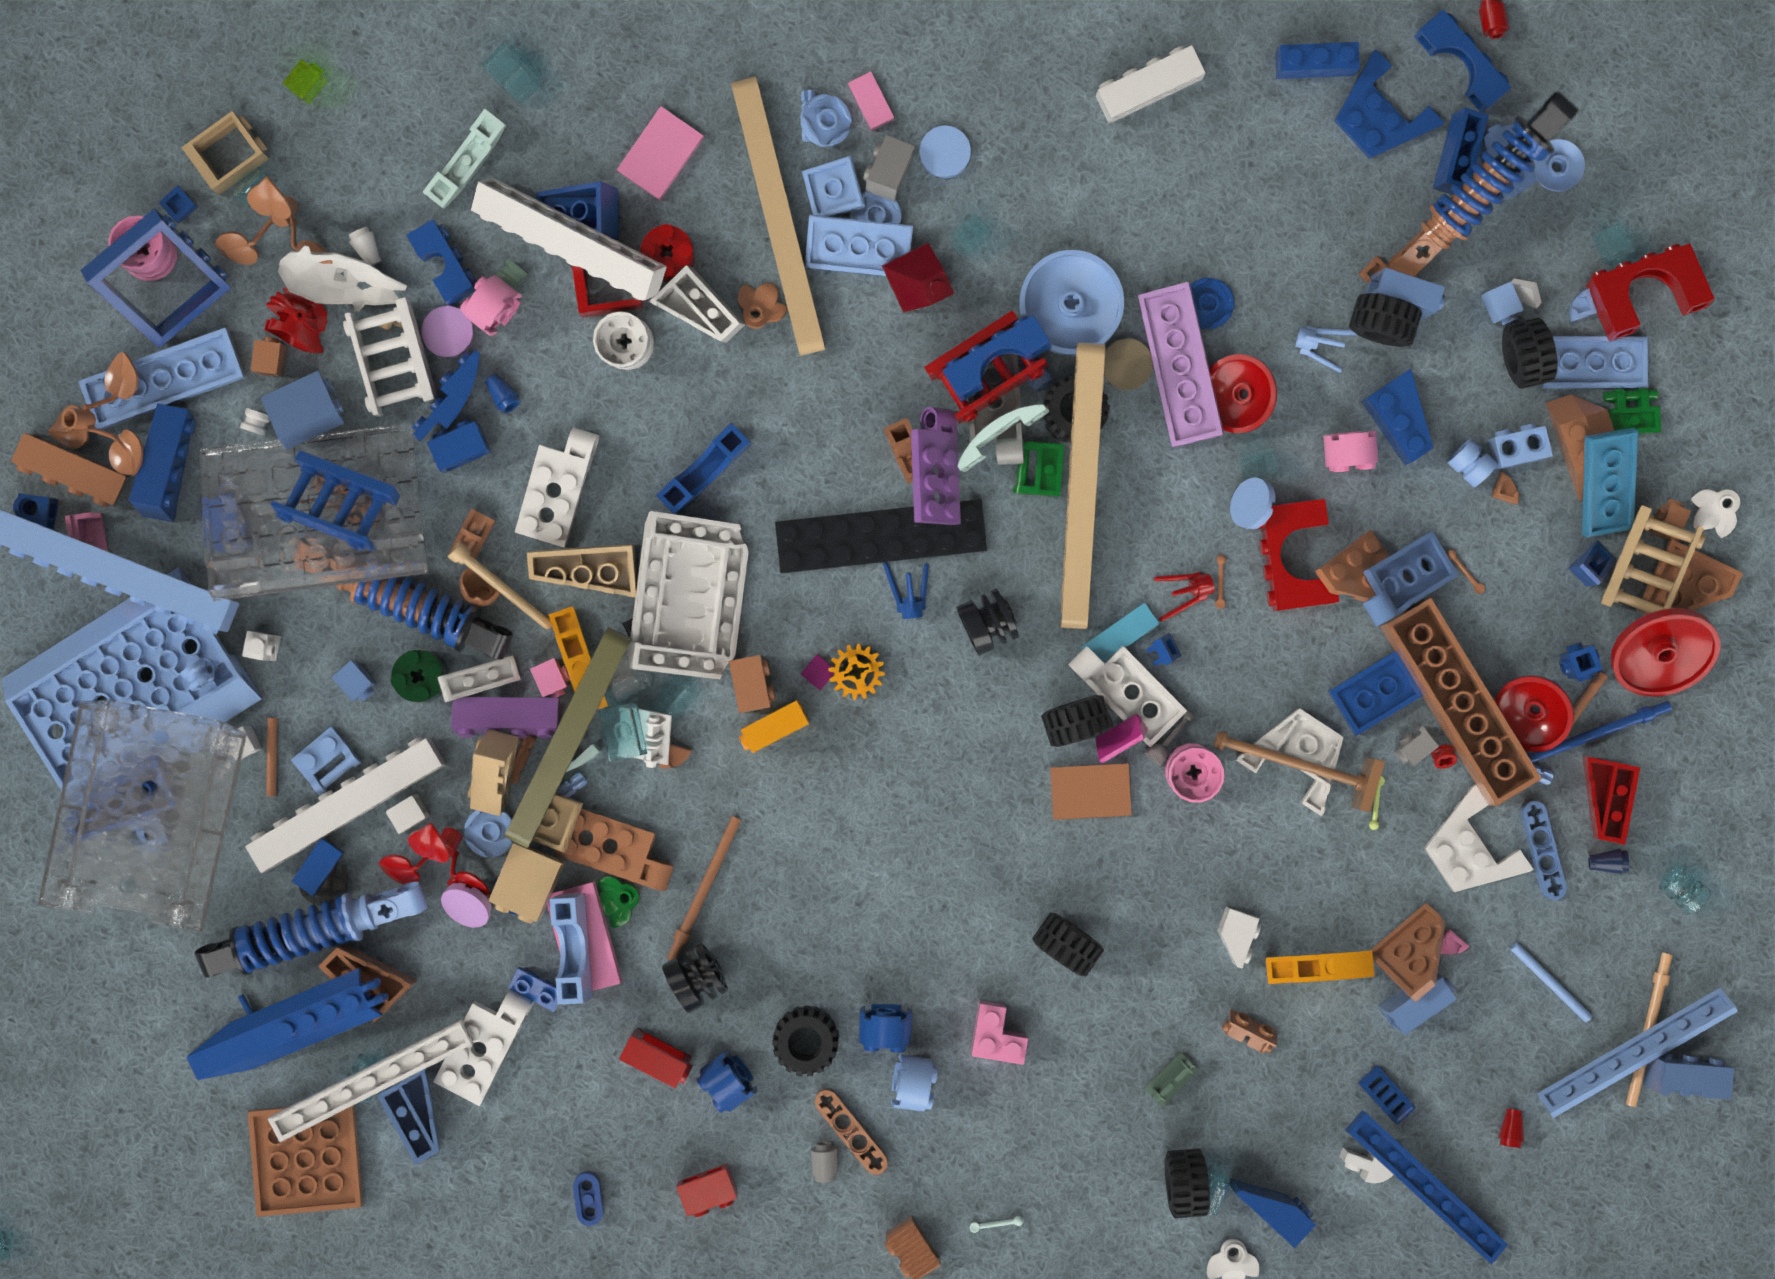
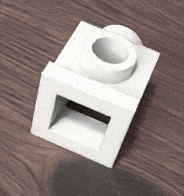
[242,631,281,662]

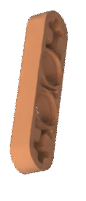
[815,1088,888,1175]

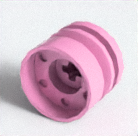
[108,216,177,281]
[1165,743,1224,803]

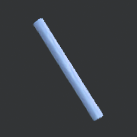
[1510,942,1593,1022]

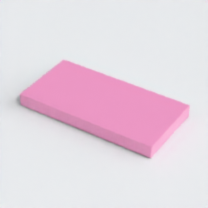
[547,881,623,991]

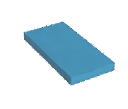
[1582,428,1638,538]

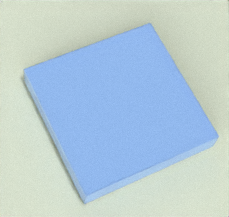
[802,155,865,217]

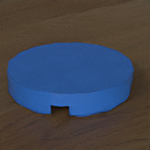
[1191,278,1234,330]

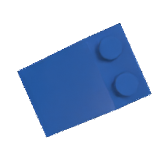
[536,181,619,240]
[1228,1178,1316,1248]

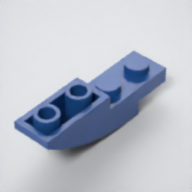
[412,350,480,442]

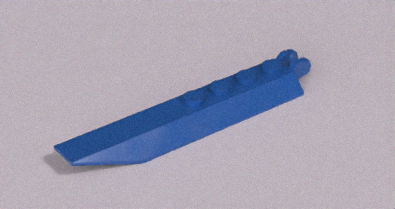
[186,968,389,1080]

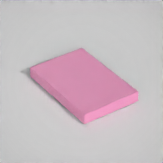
[617,106,704,201]

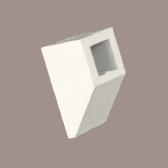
[1217,906,1261,968]

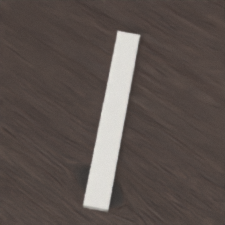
[268,1019,474,1142]

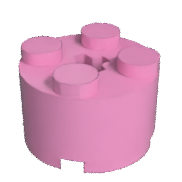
[460,275,522,336]
[1323,430,1379,472]

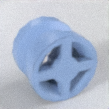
[180,660,215,692]

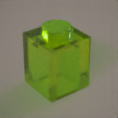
[282,59,327,105]

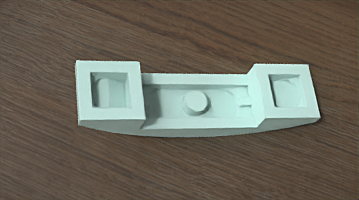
[423,109,506,209]
[957,405,1050,472]

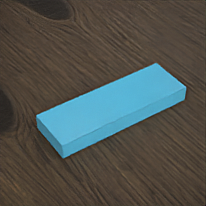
[1080,603,1159,663]

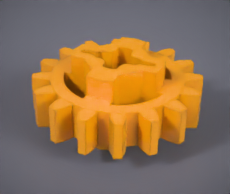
[828,644,885,700]

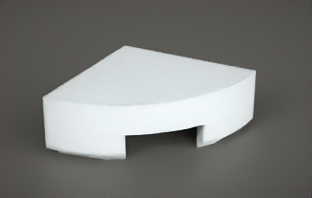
[1512,279,1542,308]

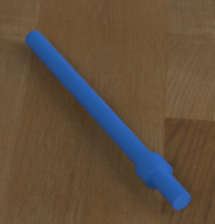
[1527,701,1672,763]

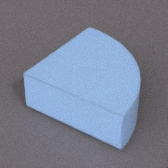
[1569,288,1598,322]

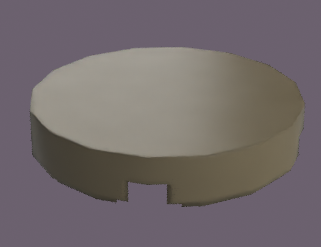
[1104,338,1153,391]

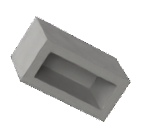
[863,135,915,202]

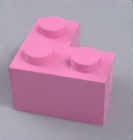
[971,1000,1028,1065]

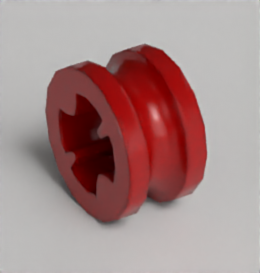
[1431,744,1458,769]

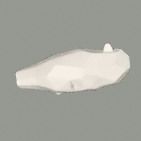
[278,245,407,312]

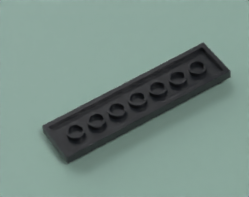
[775,499,987,574]

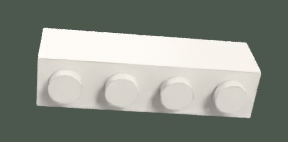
[1096,45,1205,124]

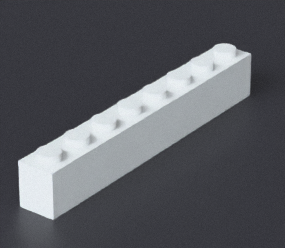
[471,177,667,300]
[245,736,446,873]

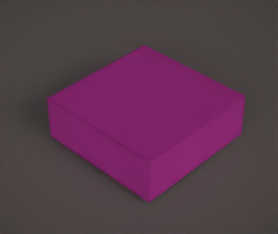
[801,655,834,691]

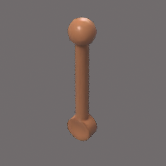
[1447,550,1485,594]
[1215,554,1227,609]

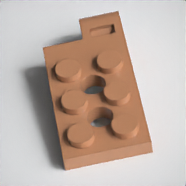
[554,808,674,891]

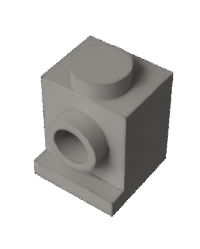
[1394,725,1439,766]

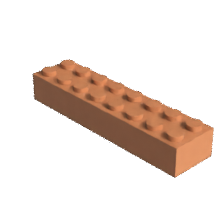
[1380,598,1542,806]

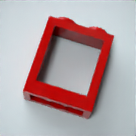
[572,265,647,318]
[619,1028,693,1089]

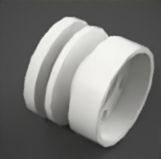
[593,312,655,370]

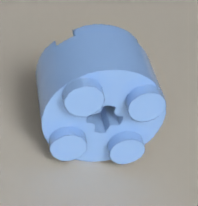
[891,1054,938,1112]

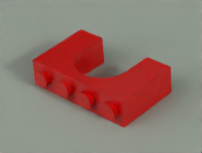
[1586,243,1715,342]
[1258,499,1340,611]

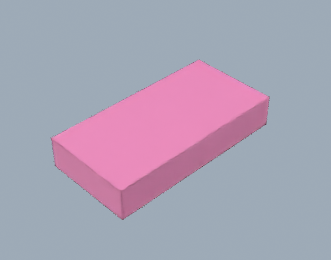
[848,72,894,131]

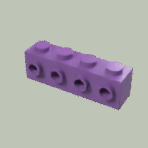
[451,697,561,739]

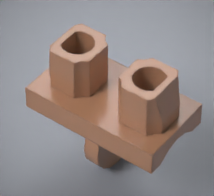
[450,508,496,559]

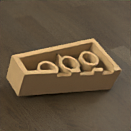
[527,543,638,598]

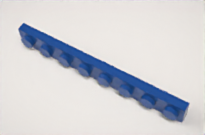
[1345,1110,1508,1265]

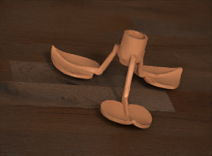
[215,176,333,265]
[47,352,143,476]

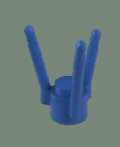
[883,562,929,619]

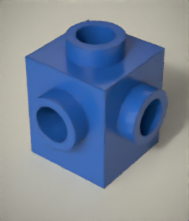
[1559,642,1603,682]

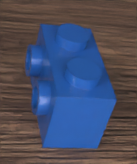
[427,420,492,473]

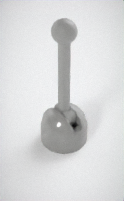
[1144,711,1194,766]

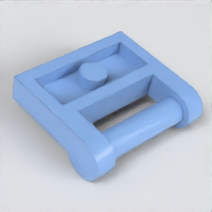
[291,726,361,796]

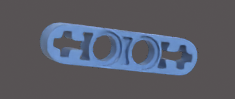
[1520,800,1567,900]

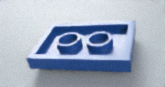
[1328,651,1423,736]

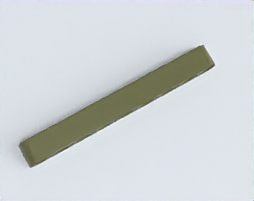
[504,627,632,848]

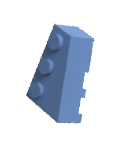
[1644,1052,1735,1100]
[377,1068,441,1165]

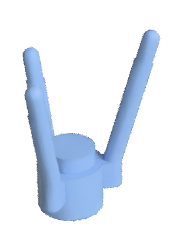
[1295,326,1357,373]

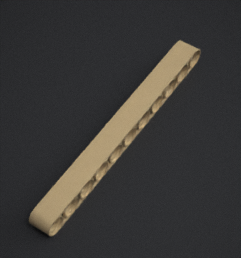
[731,76,825,356]
[1060,342,1105,629]

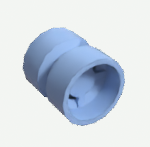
[1447,438,1498,488]

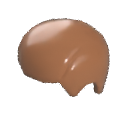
[460,565,500,607]

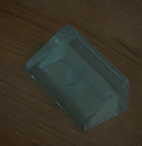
[645,674,700,727]

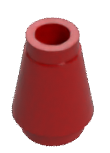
[1498,1109,1525,1149]

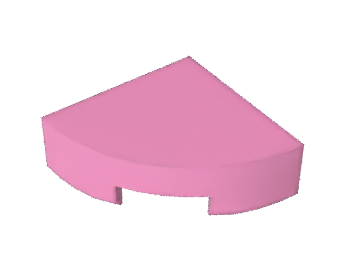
[1441,929,1469,955]

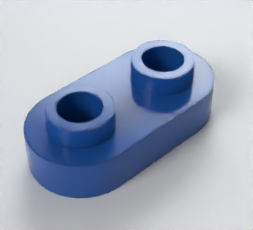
[573,1171,604,1226]

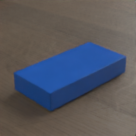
[292,838,345,896]

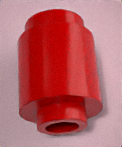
[1479,0,1510,39]

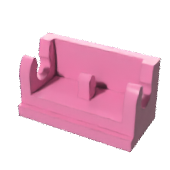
[65,512,108,551]

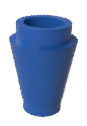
[485,374,520,413]

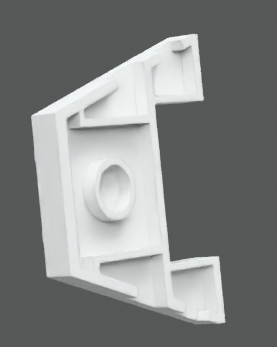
[1235,708,1343,816]
[1424,784,1533,892]

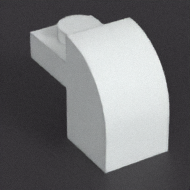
[1339,1147,1393,1183]

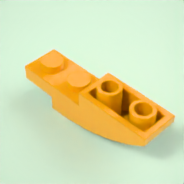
[548,606,608,710]
[1266,950,1375,984]

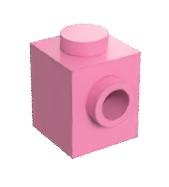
[530,658,570,698]

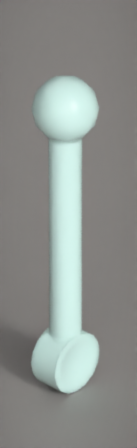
[970,1216,1024,1233]

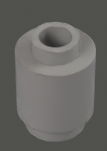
[811,1141,838,1183]

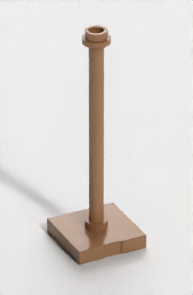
[1214,731,1385,813]

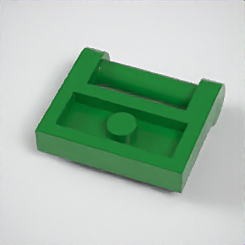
[1013,441,1064,497]

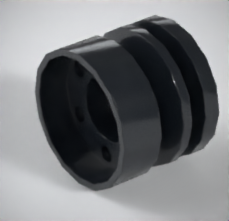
[956,588,1019,656]
[662,943,728,1013]

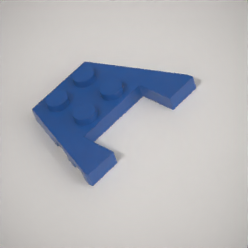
[1334,49,1445,159]

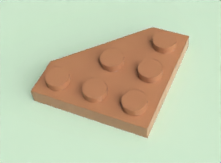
[1315,530,1408,602]
[1636,539,1743,615]
[1371,903,1445,1002]

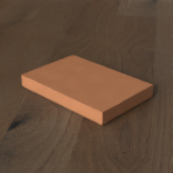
[1050,763,1131,820]

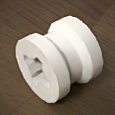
[240,408,270,436]

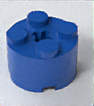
[859,1004,912,1053]
[697,1049,758,1113]

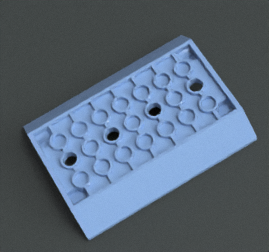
[2,567,263,802]

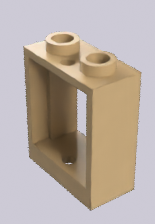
[181,111,270,195]

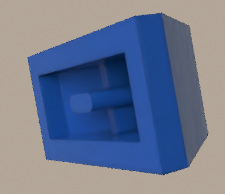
[1569,540,1615,587]

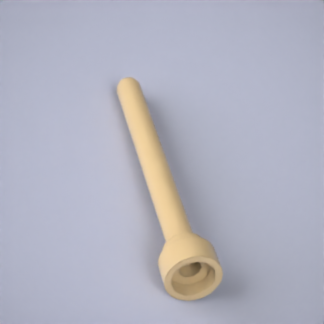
[447,540,552,630]

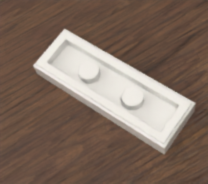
[438,655,521,702]

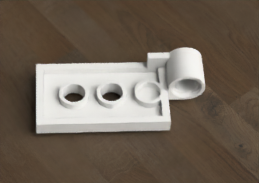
[515,427,599,547]
[1068,646,1187,747]
[433,989,534,1106]

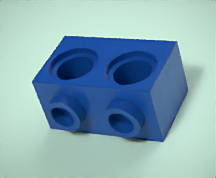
[13,493,58,530]

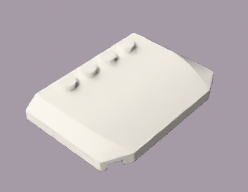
[628,511,748,679]

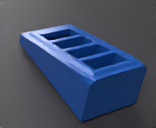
[1358,1066,1416,1125]

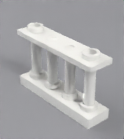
[343,297,438,417]

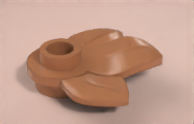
[738,283,788,329]

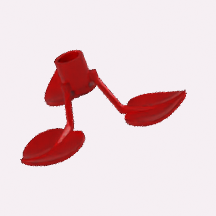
[378,822,491,900]

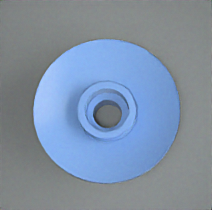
[1533,139,1585,192]

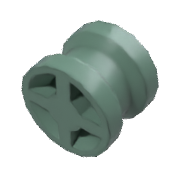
[495,258,528,290]

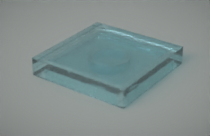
[598,702,647,762]

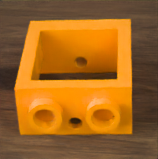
[739,700,810,753]

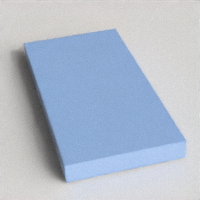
[805,214,913,276]
[1542,336,1648,389]

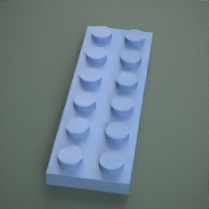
[78,327,246,430]

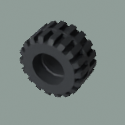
[1349,293,1422,347]
[1502,317,1558,389]
[1043,375,1110,442]
[1041,695,1113,747]
[1032,912,1104,977]
[772,1006,839,1077]
[1165,1148,1210,1218]

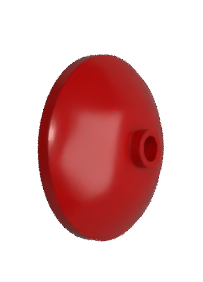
[1210,354,1277,433]
[1494,675,1574,752]

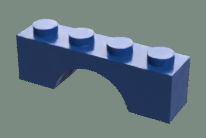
[1414,9,1512,113]
[942,315,1052,402]
[656,423,751,515]

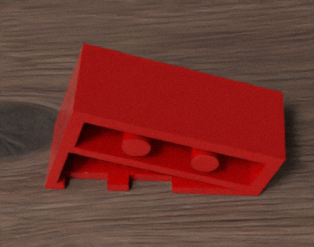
[1582,756,1641,845]

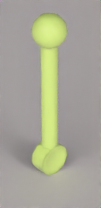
[1369,776,1385,830]

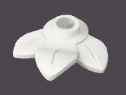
[1691,489,1740,538]
[1207,1239,1259,1279]

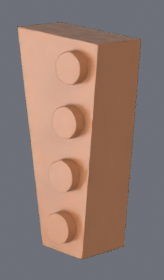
[10,433,129,508]

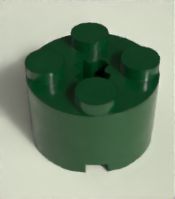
[391,650,449,702]

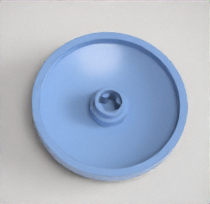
[1019,250,1124,355]

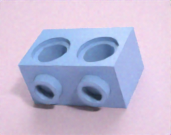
[1488,423,1553,470]

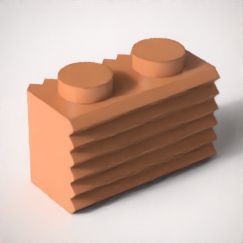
[884,1216,941,1279]

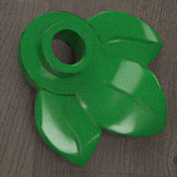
[598,876,640,928]

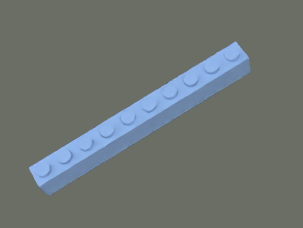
[0,509,240,634]

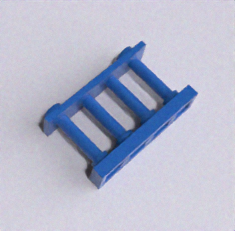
[270,450,401,552]

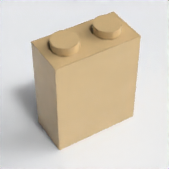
[488,842,566,924]

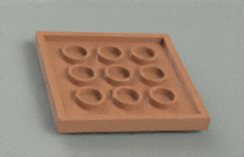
[248,1105,363,1217]

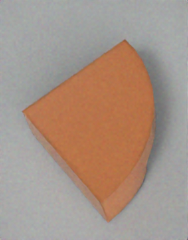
[1491,472,1519,505]
[659,743,692,769]

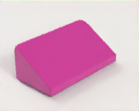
[1096,714,1148,763]

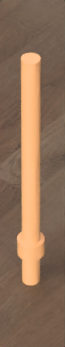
[1626,952,1673,1107]

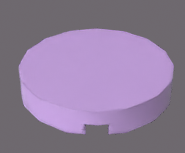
[421,306,474,358]
[441,883,492,928]

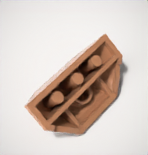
[1545,394,1614,501]

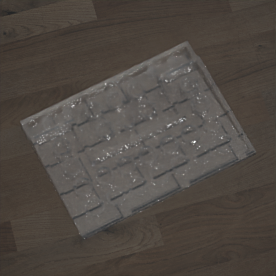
[200,423,429,601]

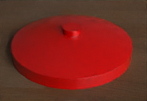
[1610,608,1720,697]

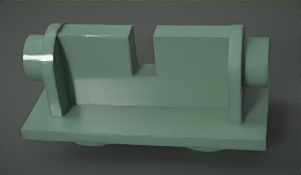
[1144,1052,1200,1107]

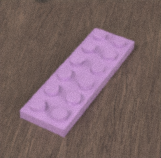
[1138,282,1224,447]

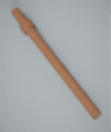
[667,816,741,960]

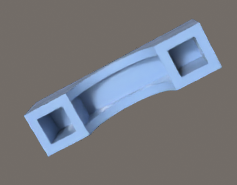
[549,893,593,1005]

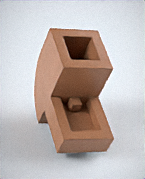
[883,418,913,484]

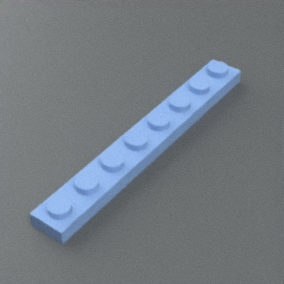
[1537,987,1738,1118]

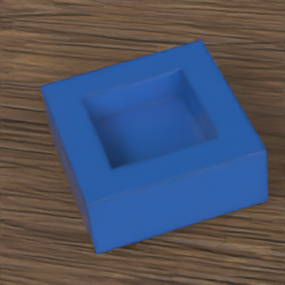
[158,186,198,224]

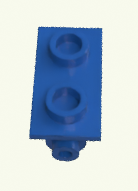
[508,967,558,1012]

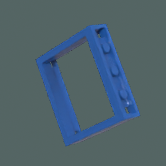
[80,208,231,348]

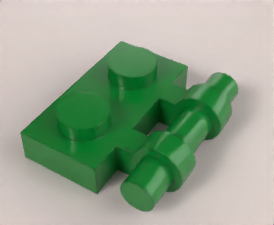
[1603,387,1661,434]

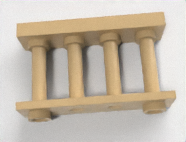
[1600,505,1706,613]

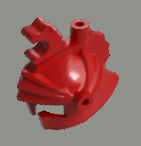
[264,287,328,354]

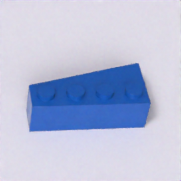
[129,403,196,523]

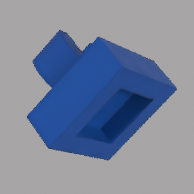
[1146,633,1182,666]

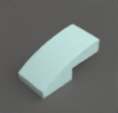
[566,744,602,772]

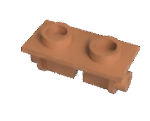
[1222,1010,1277,1054]

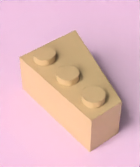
[468,729,519,816]

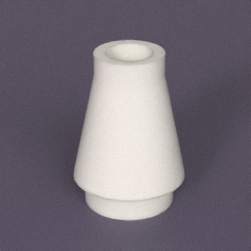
[348,227,382,266]

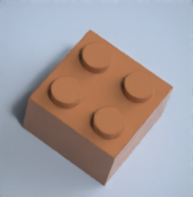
[729,655,776,713]

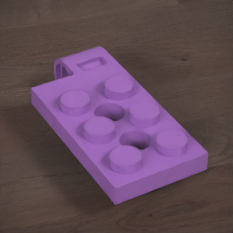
[911,407,961,525]

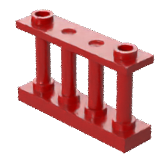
[924,310,1048,424]

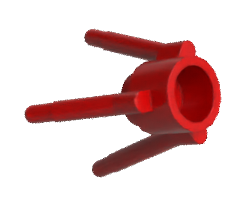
[1154,572,1215,622]

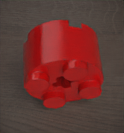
[640,224,695,282]

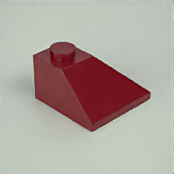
[881,242,955,313]

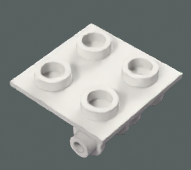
[620,705,672,768]

